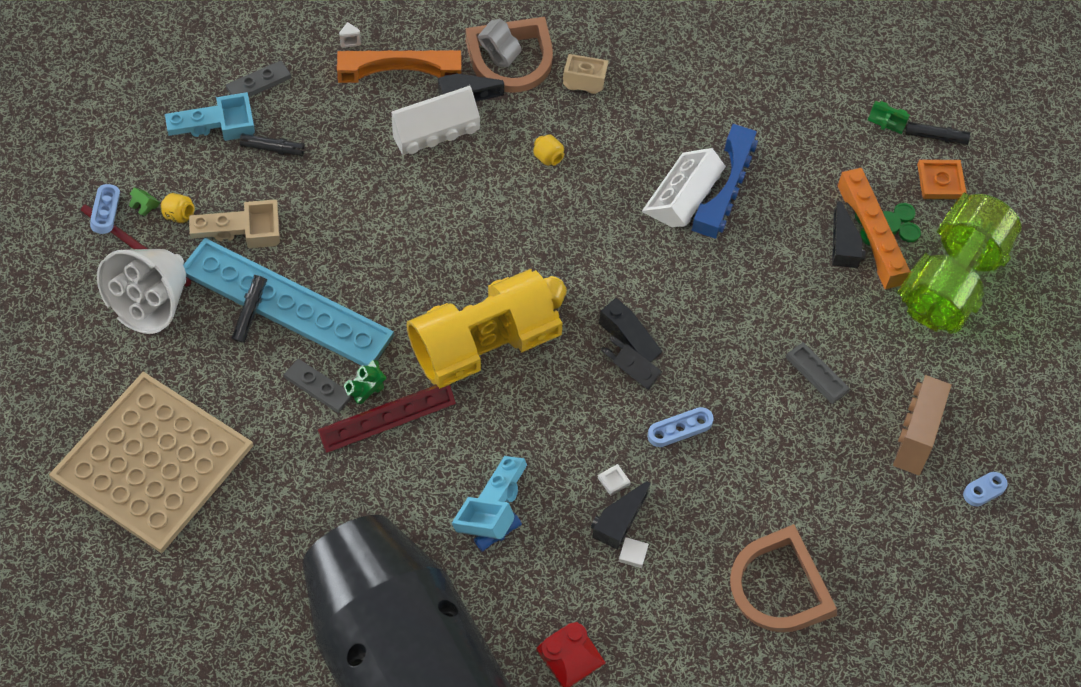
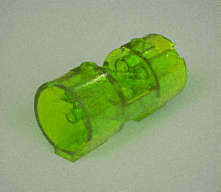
[897,192,1021,334]

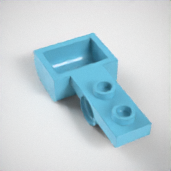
[165,92,255,141]
[452,456,527,539]

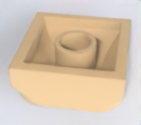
[563,54,609,94]

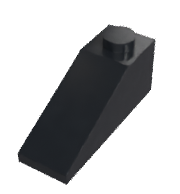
[438,74,504,102]
[832,201,866,268]
[599,298,663,362]
[591,481,651,550]

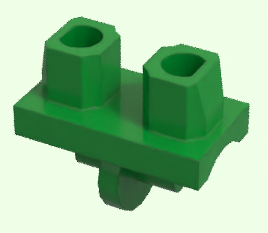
[868,101,910,134]
[344,360,387,404]

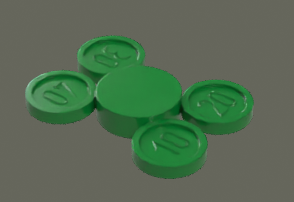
[855,203,921,245]

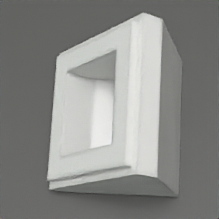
[339,22,361,48]

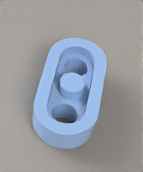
[963,472,1007,506]

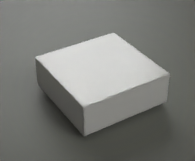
[598,464,631,496]
[619,537,649,568]

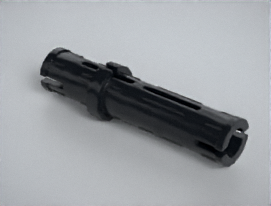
[906,121,971,145]
[239,133,305,157]
[231,275,268,343]

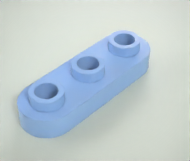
[90,184,120,234]
[647,407,713,447]

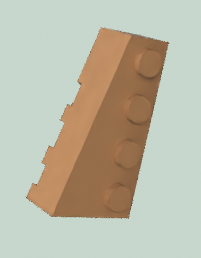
[893,375,952,476]

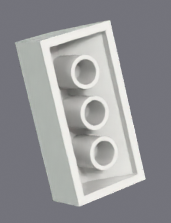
[391,86,480,155]
[642,148,726,227]

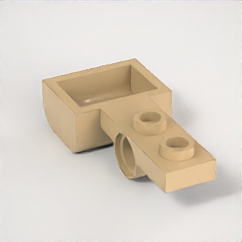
[189,200,280,248]

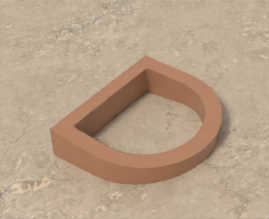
[466,17,553,92]
[730,524,837,632]

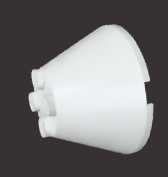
[97,249,186,334]

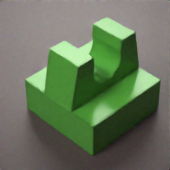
[129,187,161,216]

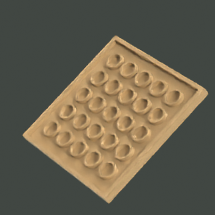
[49,372,253,553]

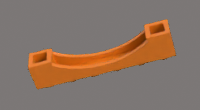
[337,50,461,83]
[838,168,911,289]

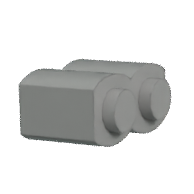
[478,19,522,67]

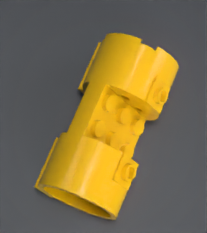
[407,269,563,389]

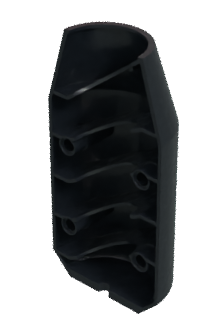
[302,515,511,687]

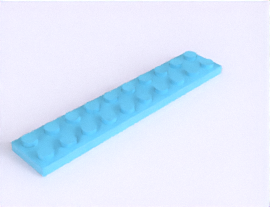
[183,238,394,366]

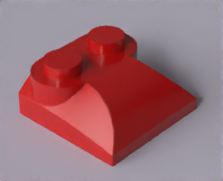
[536,622,606,687]

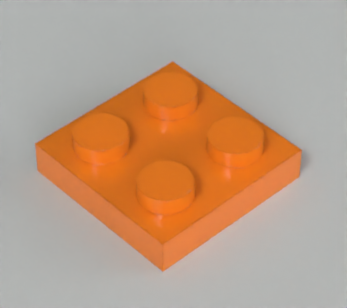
[917,160,967,199]

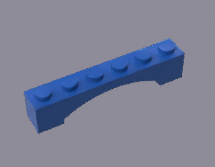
[692,124,758,239]

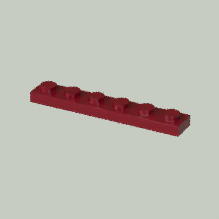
[317,384,456,453]

